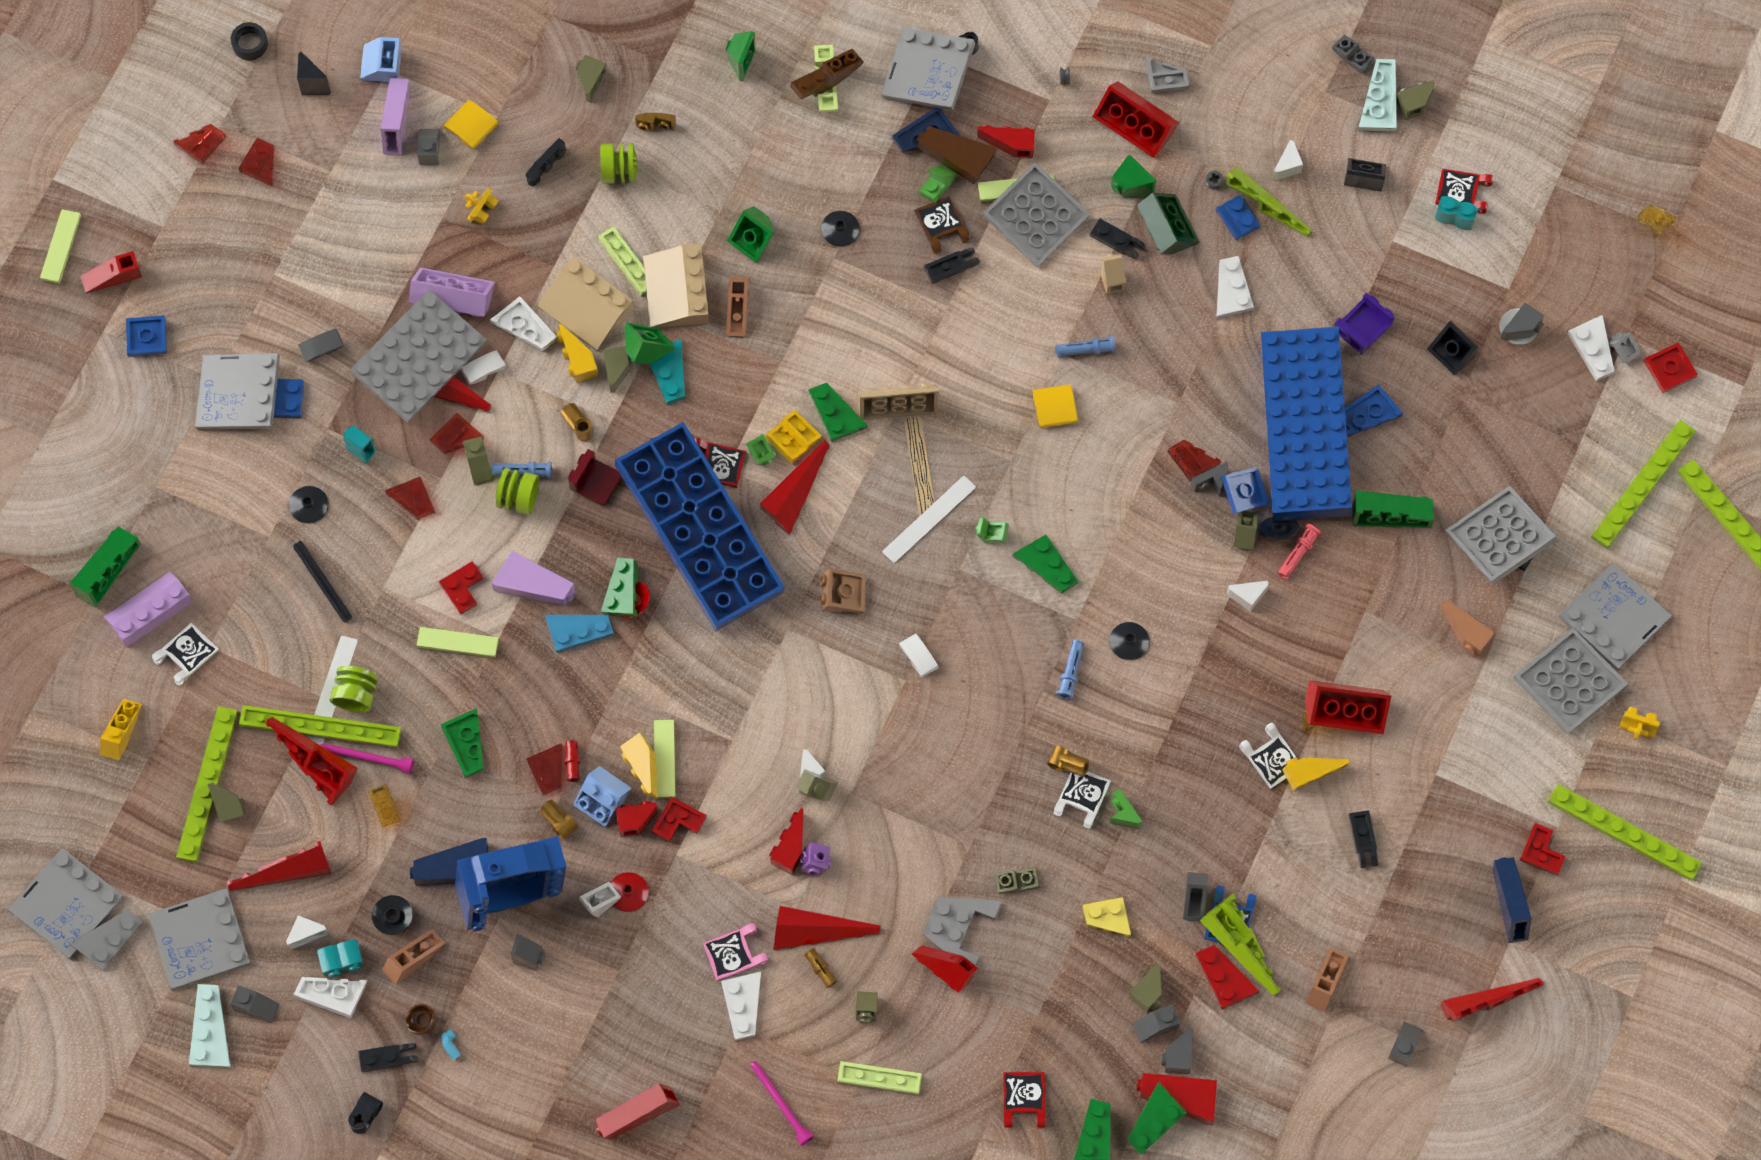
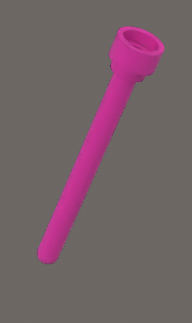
[320,743,414,774]
[750,1061,814,1146]

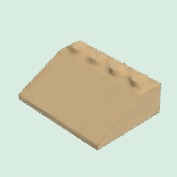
[643,244,708,328]
[537,257,634,351]
[858,383,939,420]

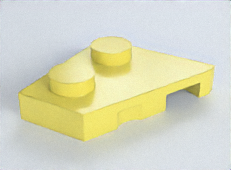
[1083,897,1131,937]

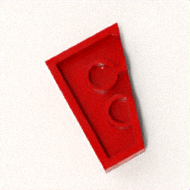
[1195,945,1259,1009]

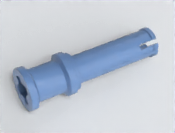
[1056,336,1115,357]
[492,461,552,479]
[1056,640,1084,700]

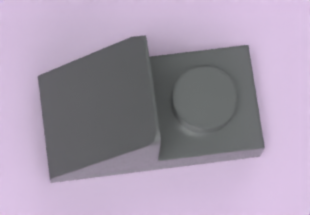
[1191,462,1229,496]

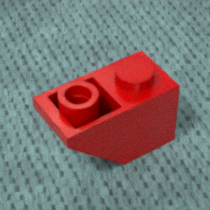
[616,801,658,837]

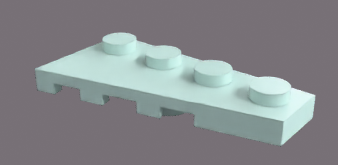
[1358,59,1397,131]
[189,984,231,1068]

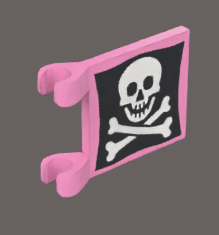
[703,923,768,981]

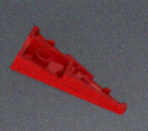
[434,376,492,413]
[760,440,830,535]
[266,717,357,805]
[227,841,332,891]
[773,906,881,951]
[1440,978,1543,1022]

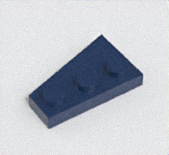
[892,108,960,153]

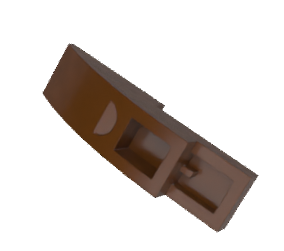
[790,49,864,100]

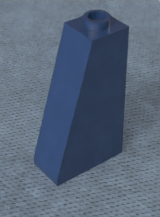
[410,838,488,885]
[1493,857,1532,943]

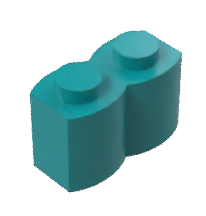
[1435,196,1478,230]
[343,425,377,464]
[317,939,364,978]

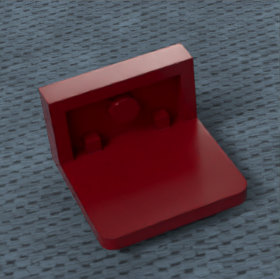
[568,449,622,506]

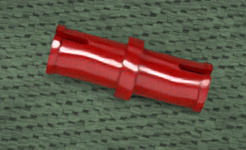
[564,740,580,782]

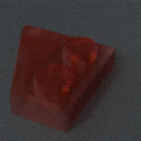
[173,124,226,164]
[238,138,275,186]
[429,413,484,454]
[385,477,435,520]

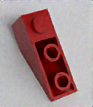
[977,125,1035,158]
[81,251,142,294]
[769,808,804,875]
[911,945,979,993]

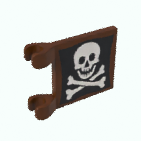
[914,196,969,254]

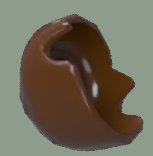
[405,1004,437,1035]

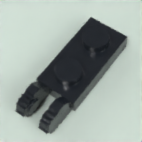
[525,138,566,186]
[1090,218,1145,259]
[924,247,980,284]
[1348,810,1378,868]
[358,1043,418,1073]

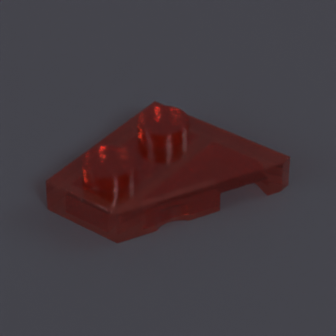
[1167,440,1221,482]
[526,743,563,796]

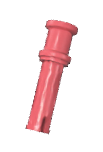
[1277,524,1322,580]

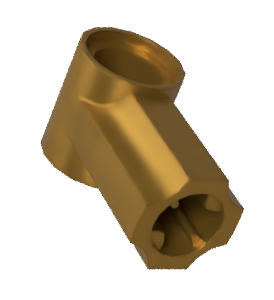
[560,403,594,442]
[1047,745,1090,777]
[539,799,579,840]

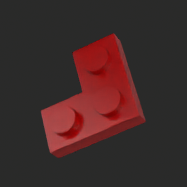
[439,561,483,615]
[652,797,707,842]
[1519,823,1565,876]

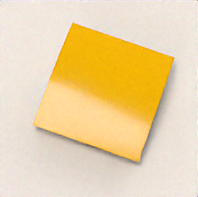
[443,100,499,149]
[1032,384,1078,428]
[765,410,822,464]

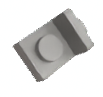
[1608,332,1641,363]

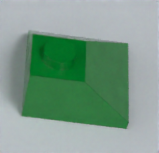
[726,31,756,81]
[1111,154,1156,199]
[727,206,774,263]
[625,322,675,365]

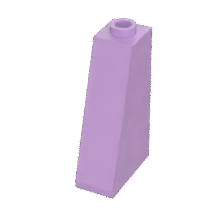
[381,78,410,155]
[492,551,576,606]

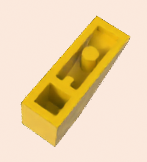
[1282,757,1350,791]

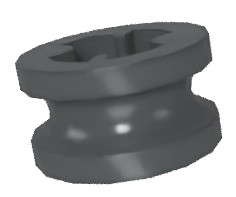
[1060,67,1070,85]
[1206,171,1223,190]

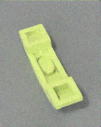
[814,45,838,112]

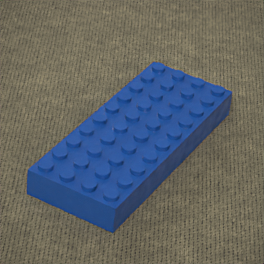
[1261,326,1352,522]
[615,422,785,632]

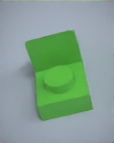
[919,165,958,203]
[1110,789,1142,829]

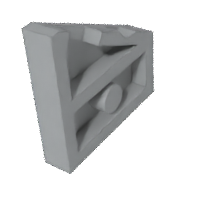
[1146,57,1189,94]

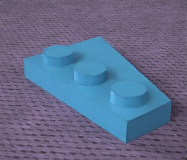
[545,615,614,653]

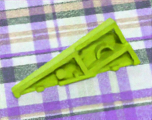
[1226,166,1312,237]
[1200,894,1281,995]

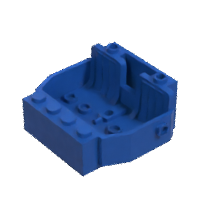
[455,836,567,932]

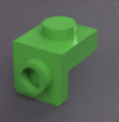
[745,434,776,466]
[976,517,1009,543]

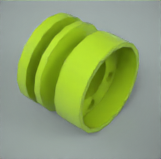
[600,143,637,184]
[496,468,539,515]
[329,666,379,713]

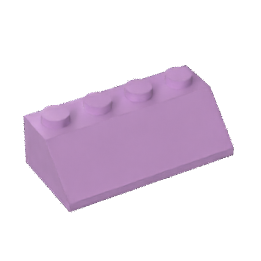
[409,268,495,317]
[104,572,192,647]

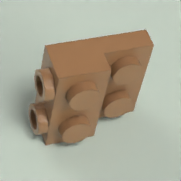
[819,568,866,614]

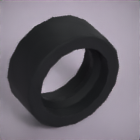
[230,22,268,60]

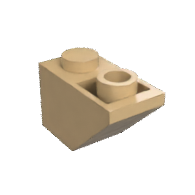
[1101,254,1126,294]

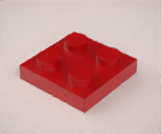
[1644,342,1698,393]

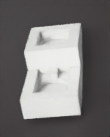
[460,350,506,385]
[899,634,939,677]

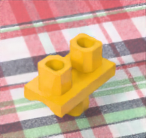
[464,188,499,225]
[1619,707,1660,740]

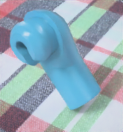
[441,1029,461,1060]

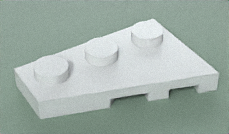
[1216,256,1254,319]
[490,297,557,351]
[1568,315,1614,382]
[721,972,761,1041]
[294,977,367,1019]

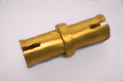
[804,948,838,989]

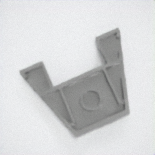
[922,897,1001,966]

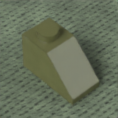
[576,55,607,102]
[603,346,633,393]
[463,436,493,485]
[1233,511,1258,551]
[796,769,838,801]
[208,782,247,822]
[1129,963,1162,1013]

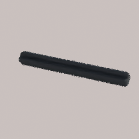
[293,541,352,623]

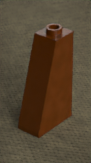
[917,126,997,185]

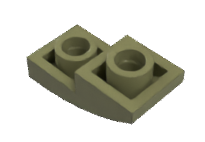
[995,867,1040,894]

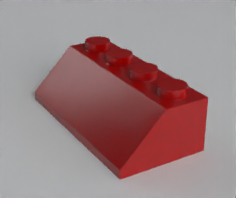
[1092,81,1179,158]
[1305,680,1392,734]

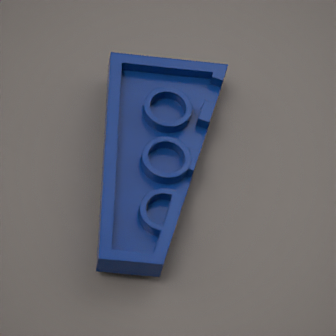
[1345,385,1403,437]

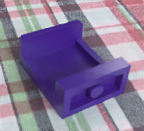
[1334,293,1395,355]

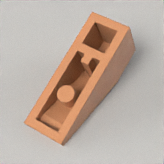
[726,276,750,337]
[1441,598,1494,657]
[382,929,446,985]
[1306,948,1349,1012]

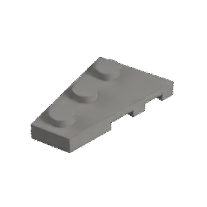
[70,910,142,970]

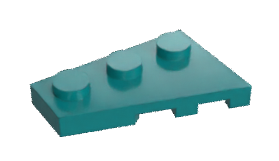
[650,339,685,405]

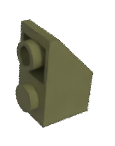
[1396,80,1435,120]
[856,991,878,1024]

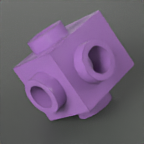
[800,842,831,876]

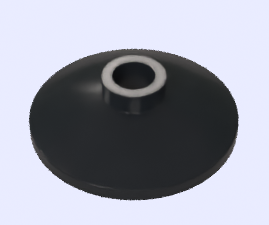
[821,211,859,247]
[289,486,328,523]
[1260,517,1299,540]
[1109,622,1149,660]
[372,895,413,935]

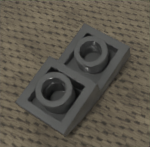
[1332,35,1374,74]
[298,329,344,363]

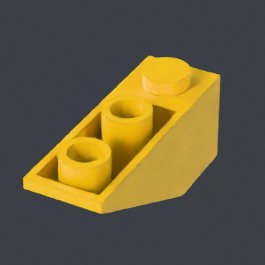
[556,324,598,383]
[100,699,142,761]
[620,733,658,799]

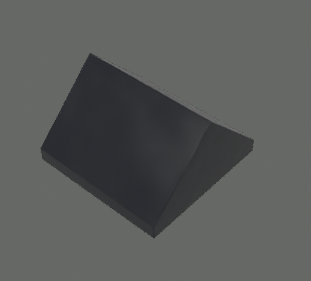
[297,52,331,95]
[1344,158,1386,192]
[1427,321,1479,375]

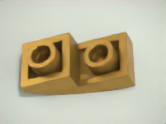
[635,113,677,132]

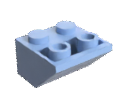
[360,37,402,82]
[573,766,632,827]

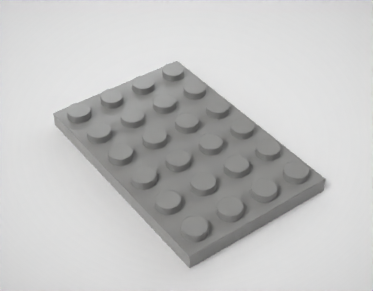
[350,290,487,423]

